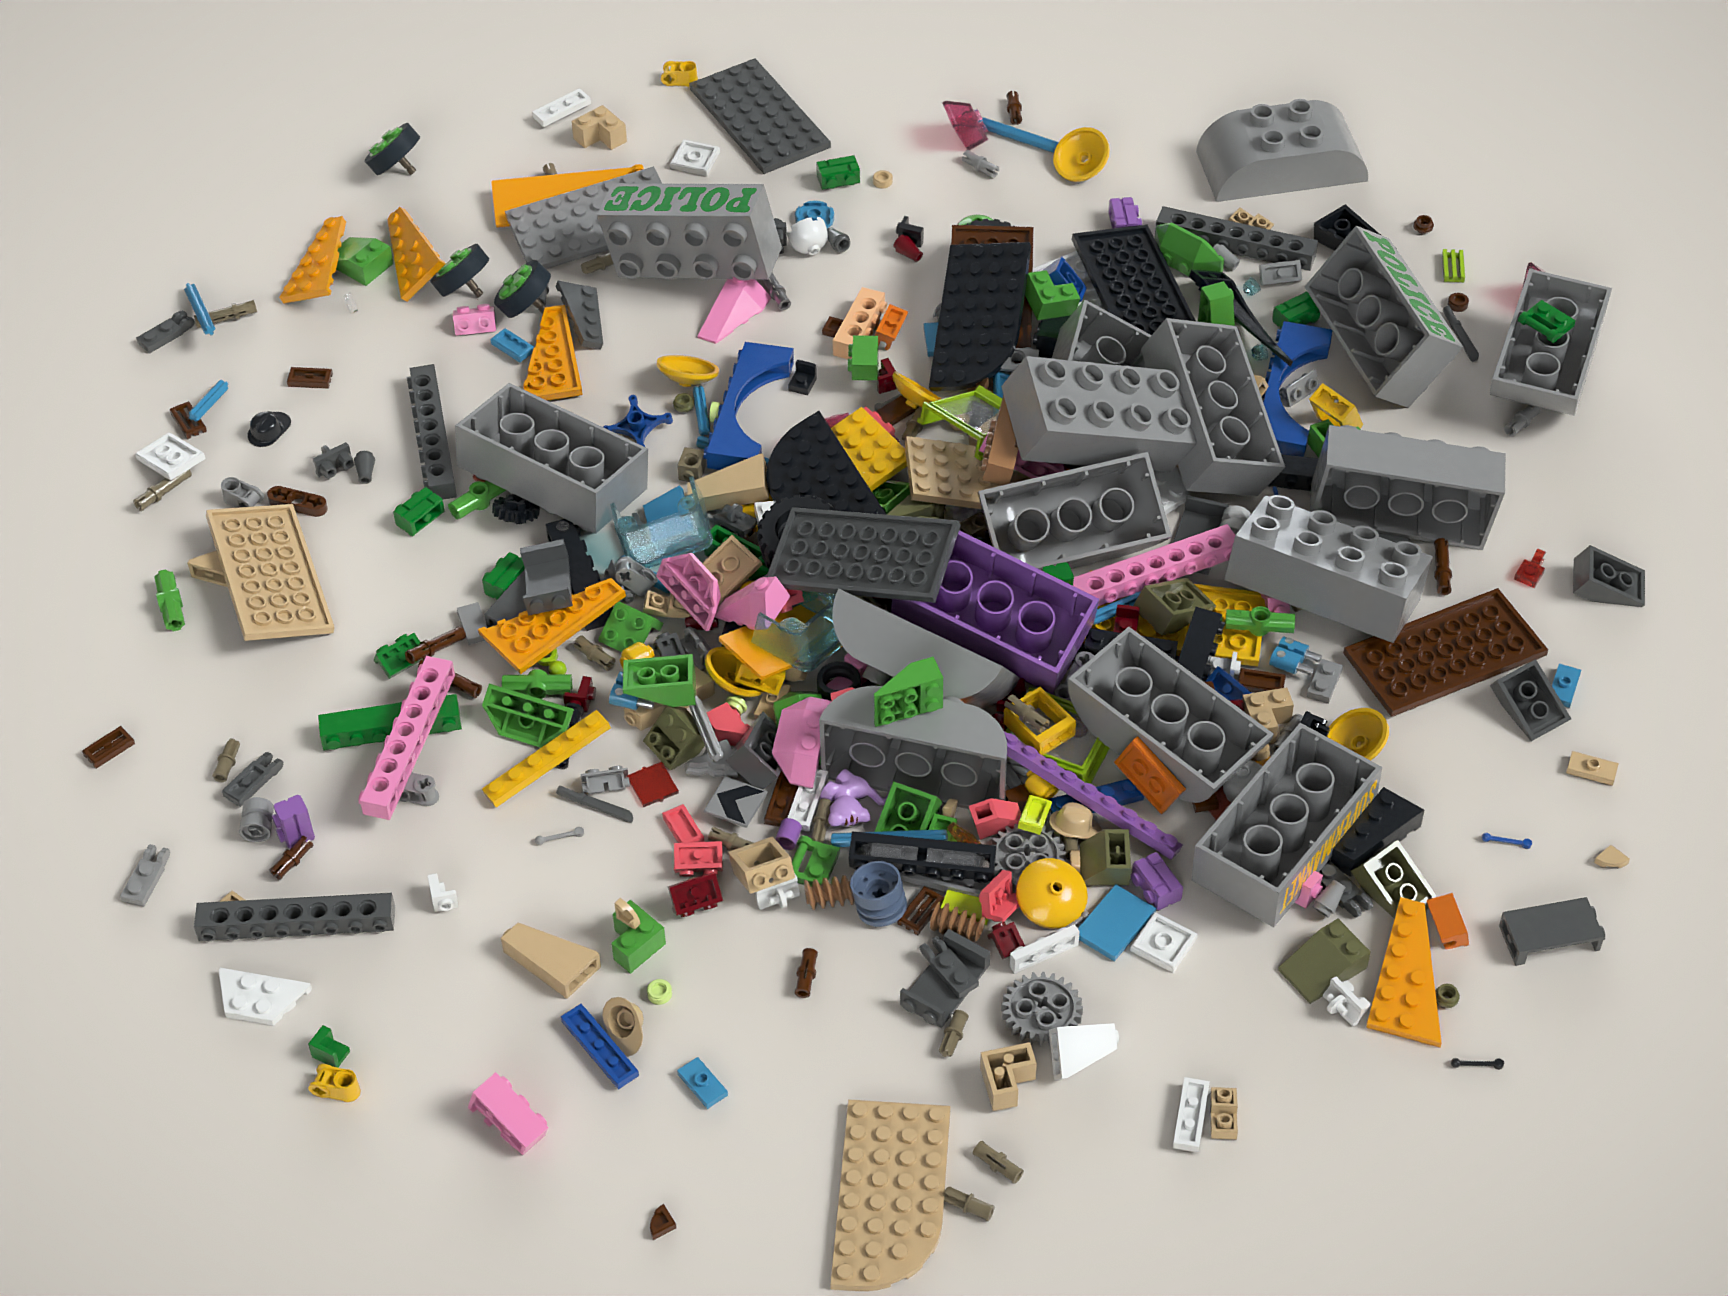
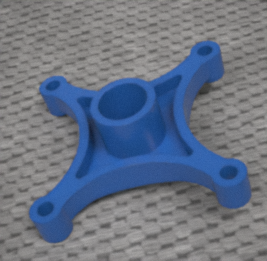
[603,395,673,447]

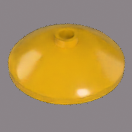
[1053,127,1110,182]
[656,355,719,387]
[892,371,941,409]
[705,647,765,697]
[1327,708,1389,761]
[1016,858,1088,929]

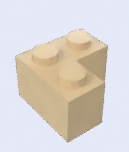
[571,105,627,150]
[1242,687,1294,745]
[980,1042,1037,1111]

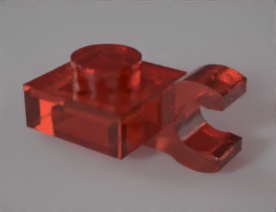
[1514,549,1546,588]

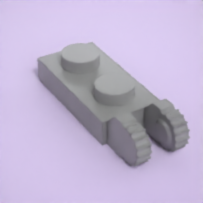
[120,844,170,907]

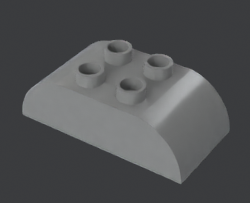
[1196,99,1368,202]
[1490,269,1612,416]
[978,452,1172,571]
[832,588,1020,709]
[1068,627,1274,803]
[819,686,1007,809]

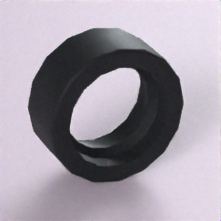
[817,661,861,701]

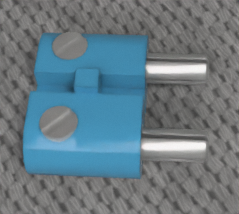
[1269,636,1322,675]
[609,671,654,710]

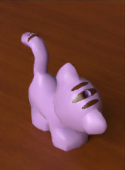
[820,769,889,827]

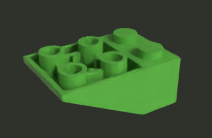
[874,657,943,727]

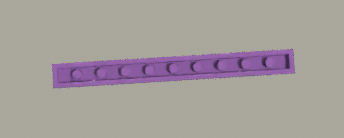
[1004,731,1183,860]

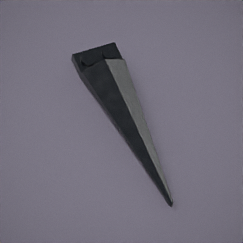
[1189,269,1293,367]

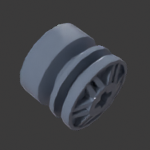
[850,861,907,927]

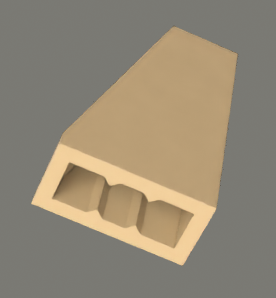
[684,453,769,513]
[624,666,715,731]
[501,923,601,999]

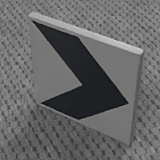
[704,776,767,828]

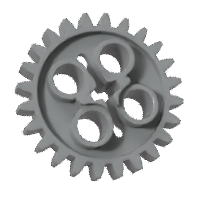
[992,824,1066,886]
[1001,972,1083,1047]

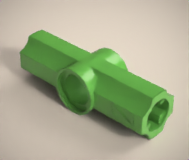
[448,480,506,520]
[154,569,185,631]
[1225,606,1295,636]
[502,669,573,699]

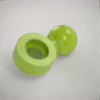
[538,649,567,675]

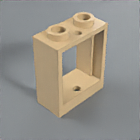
[728,836,795,894]

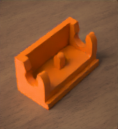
[875,304,908,350]
[1426,893,1469,949]

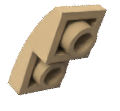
[1228,207,1274,230]
[643,590,690,618]
[1210,1087,1238,1140]

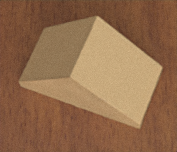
[187,551,228,587]

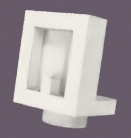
[1206,652,1241,679]
[428,873,458,912]

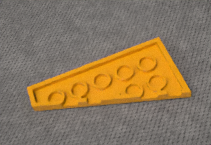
[387,207,446,302]
[279,216,346,304]
[523,305,583,400]
[478,578,626,674]
[1366,897,1442,1048]

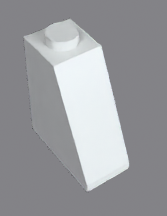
[1049,1023,1119,1081]

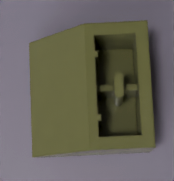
[643,706,705,770]
[1079,829,1131,886]

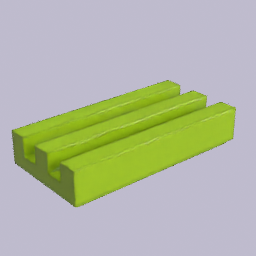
[1442,249,1465,283]

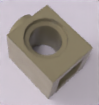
[677,447,706,482]

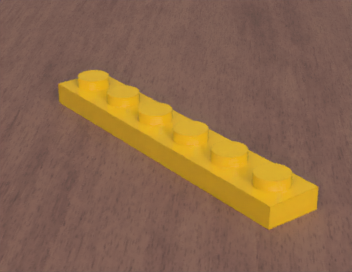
[482,710,611,807]

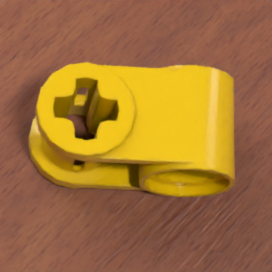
[661,61,698,87]
[308,1064,361,1102]

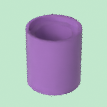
[775,818,802,850]

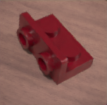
[667,872,723,917]

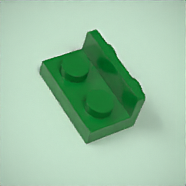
[374,633,426,679]

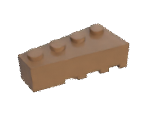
[980,395,1018,485]

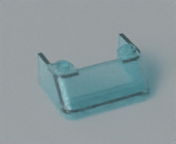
[610,476,713,568]
[751,591,842,672]

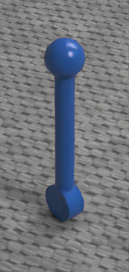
[1482,833,1532,849]

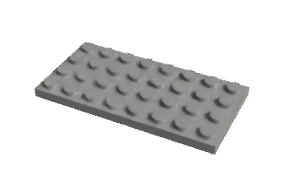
[505,166,662,269]

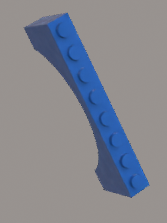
[1261,321,1333,457]
[703,342,794,470]

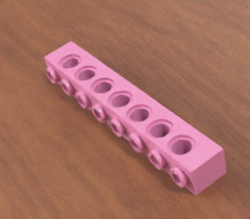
[1073,524,1235,606]
[358,656,455,820]

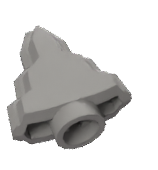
[684,739,738,778]

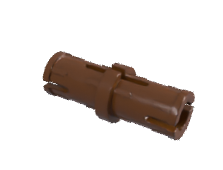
[1006,91,1022,125]
[269,836,314,880]
[795,948,818,998]

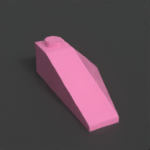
[698,277,771,344]
[715,576,790,630]

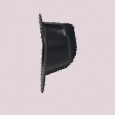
[248,411,291,447]

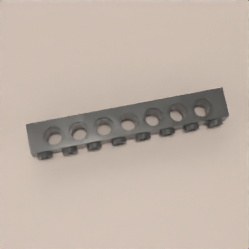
[1155,206,1318,271]
[407,364,457,500]
[194,893,395,941]

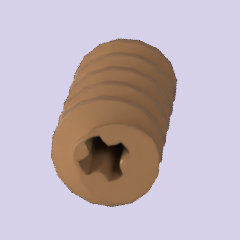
[804,875,855,910]
[930,902,985,942]

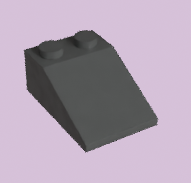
[1573,545,1645,607]
[1490,659,1571,741]
[726,712,781,790]

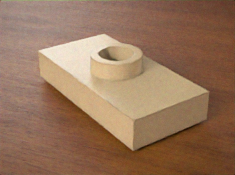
[754,684,791,723]
[1566,751,1619,786]

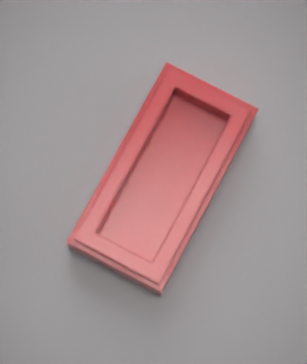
[662,804,705,843]

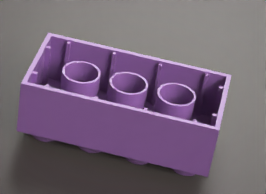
[891,530,1099,695]

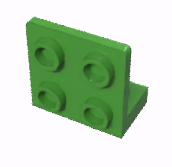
[598,601,664,652]

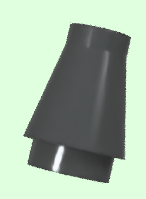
[827,227,850,252]
[354,451,375,484]

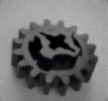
[492,494,540,524]

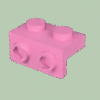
[453,304,496,335]

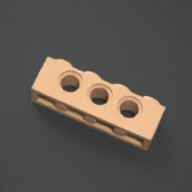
[833,287,887,359]

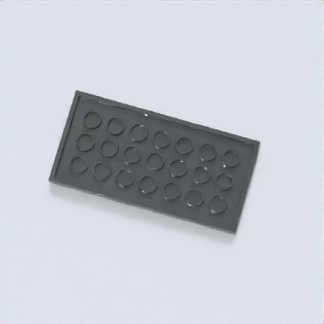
[689,58,831,174]
[767,507,961,603]

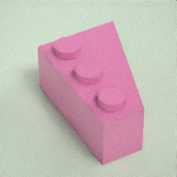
[468,1072,549,1155]

